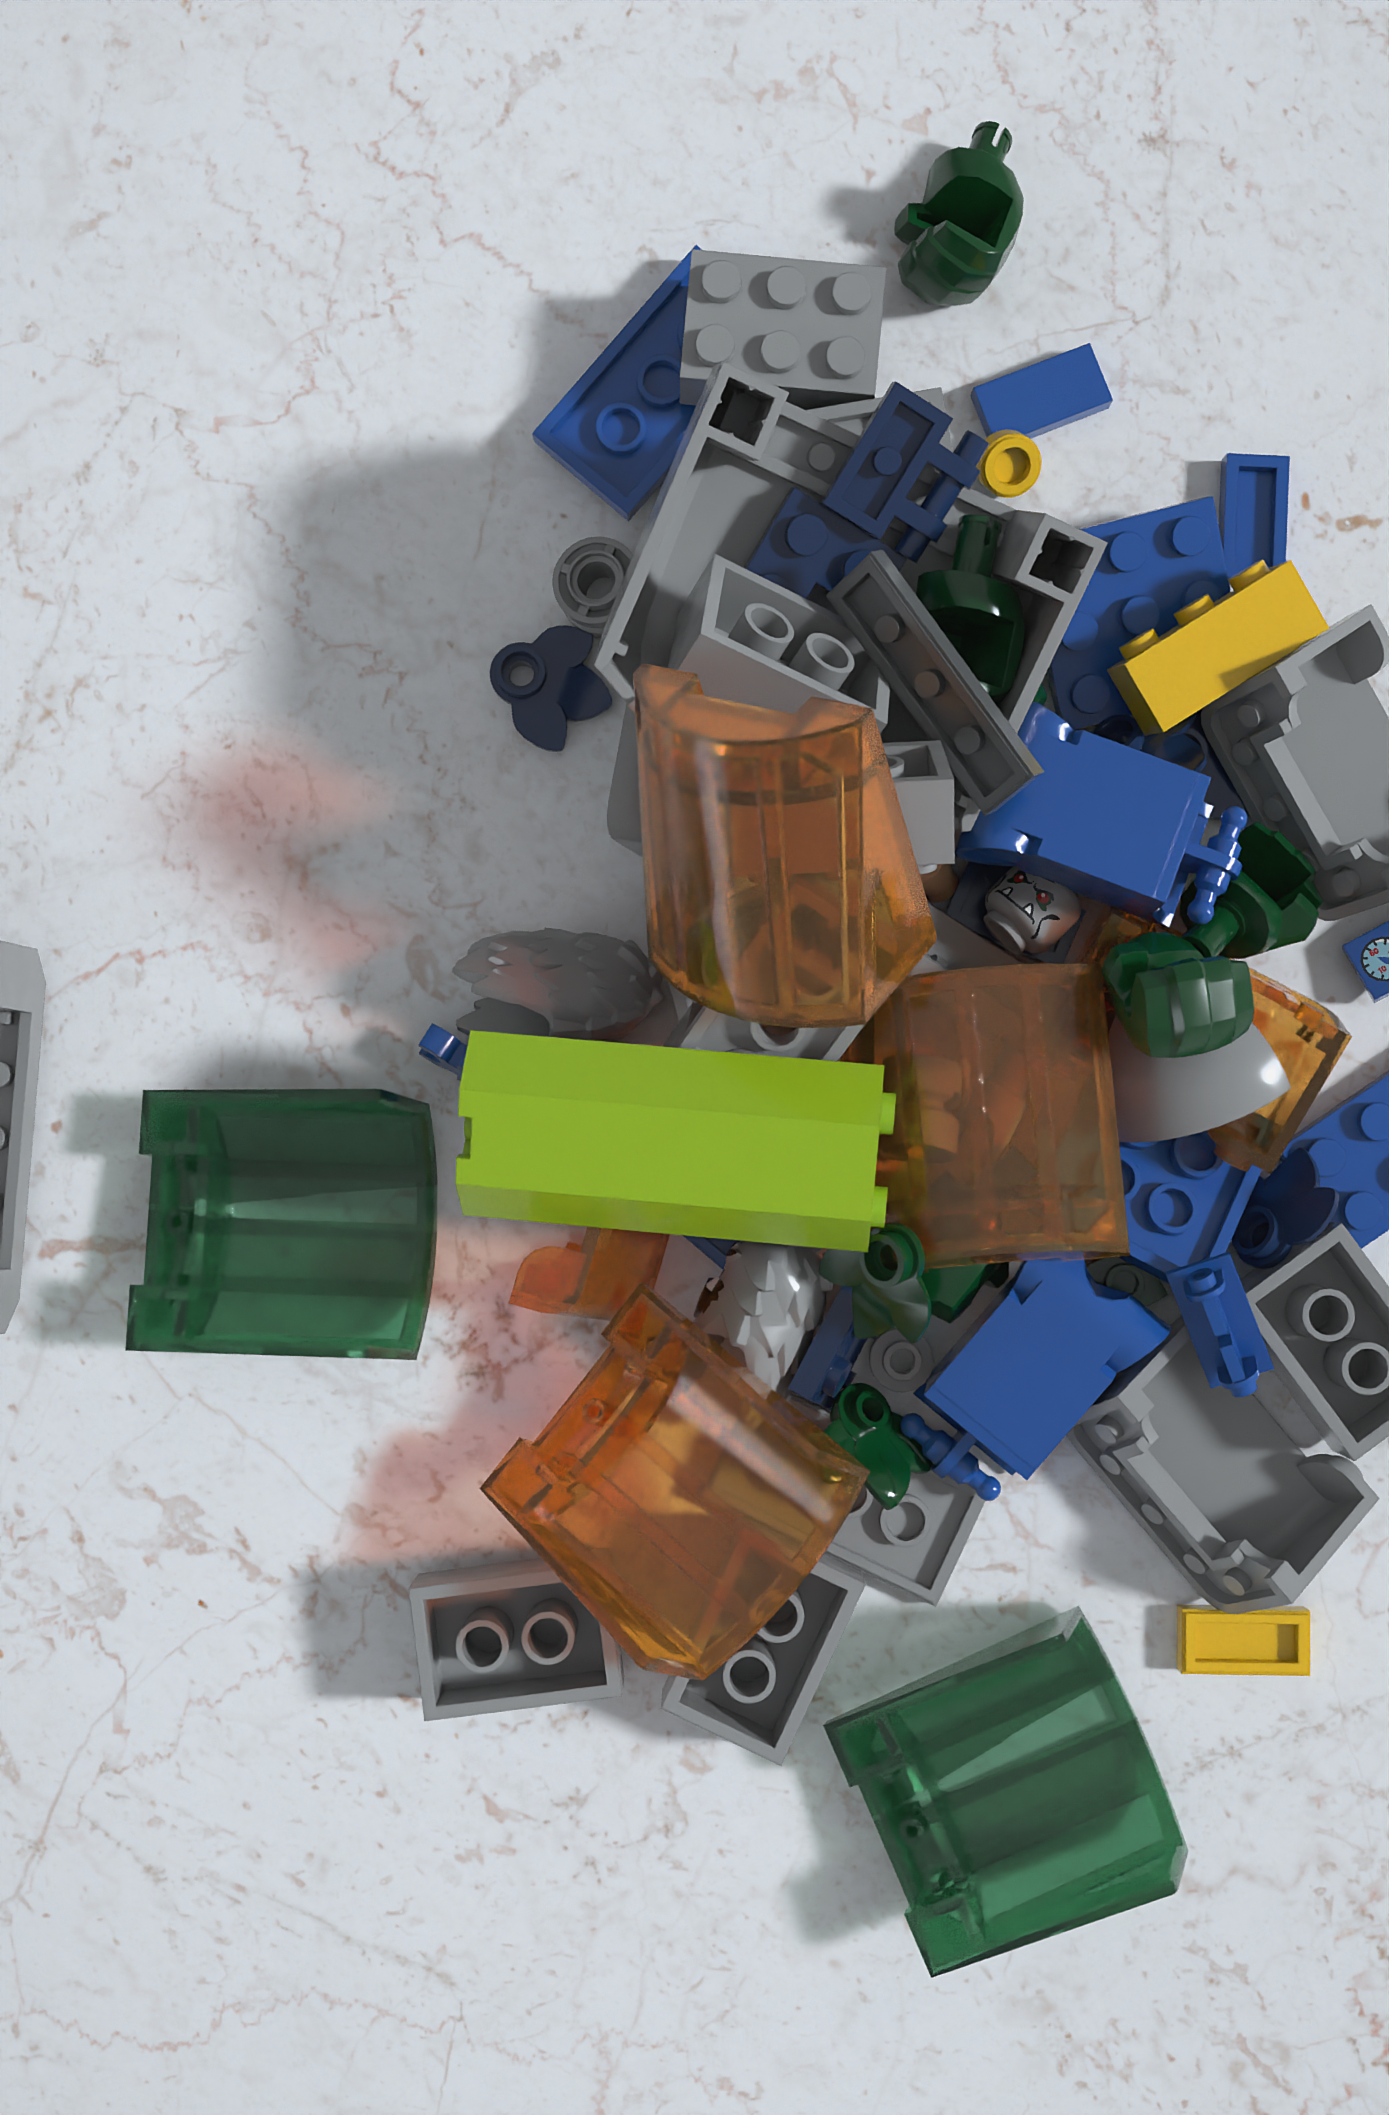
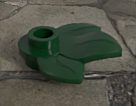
[818,1222,931,1343]
[818,1383,932,1510]

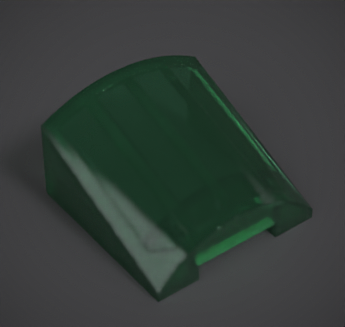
[125,1089,437,1360]
[823,1606,1189,1978]

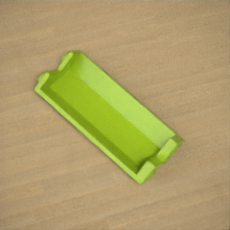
[455,1030,896,1252]

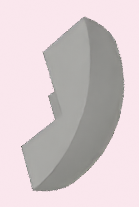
[1100,1015,1291,1143]

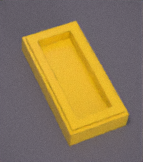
[1177,1605,1310,1676]

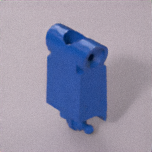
[955,701,1247,928]
[900,1222,1172,1501]

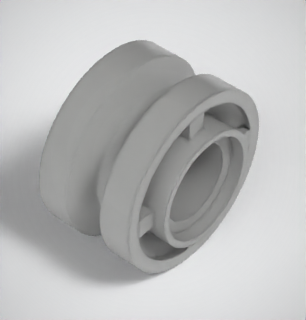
[552,537,633,638]

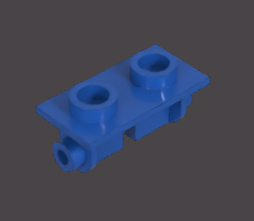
[1165,1252,1274,1397]

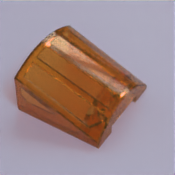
[633,663,937,1028]
[838,963,1130,1273]
[479,1282,870,1681]

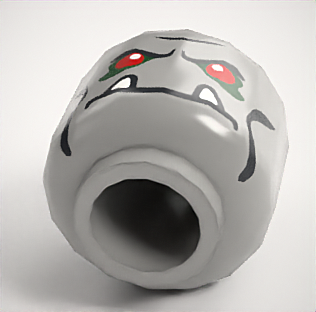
[983,866,1082,954]

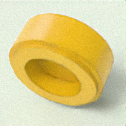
[976,429,1042,498]

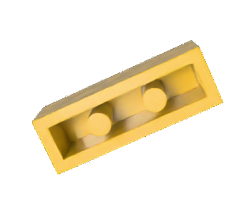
[1107,559,1329,736]

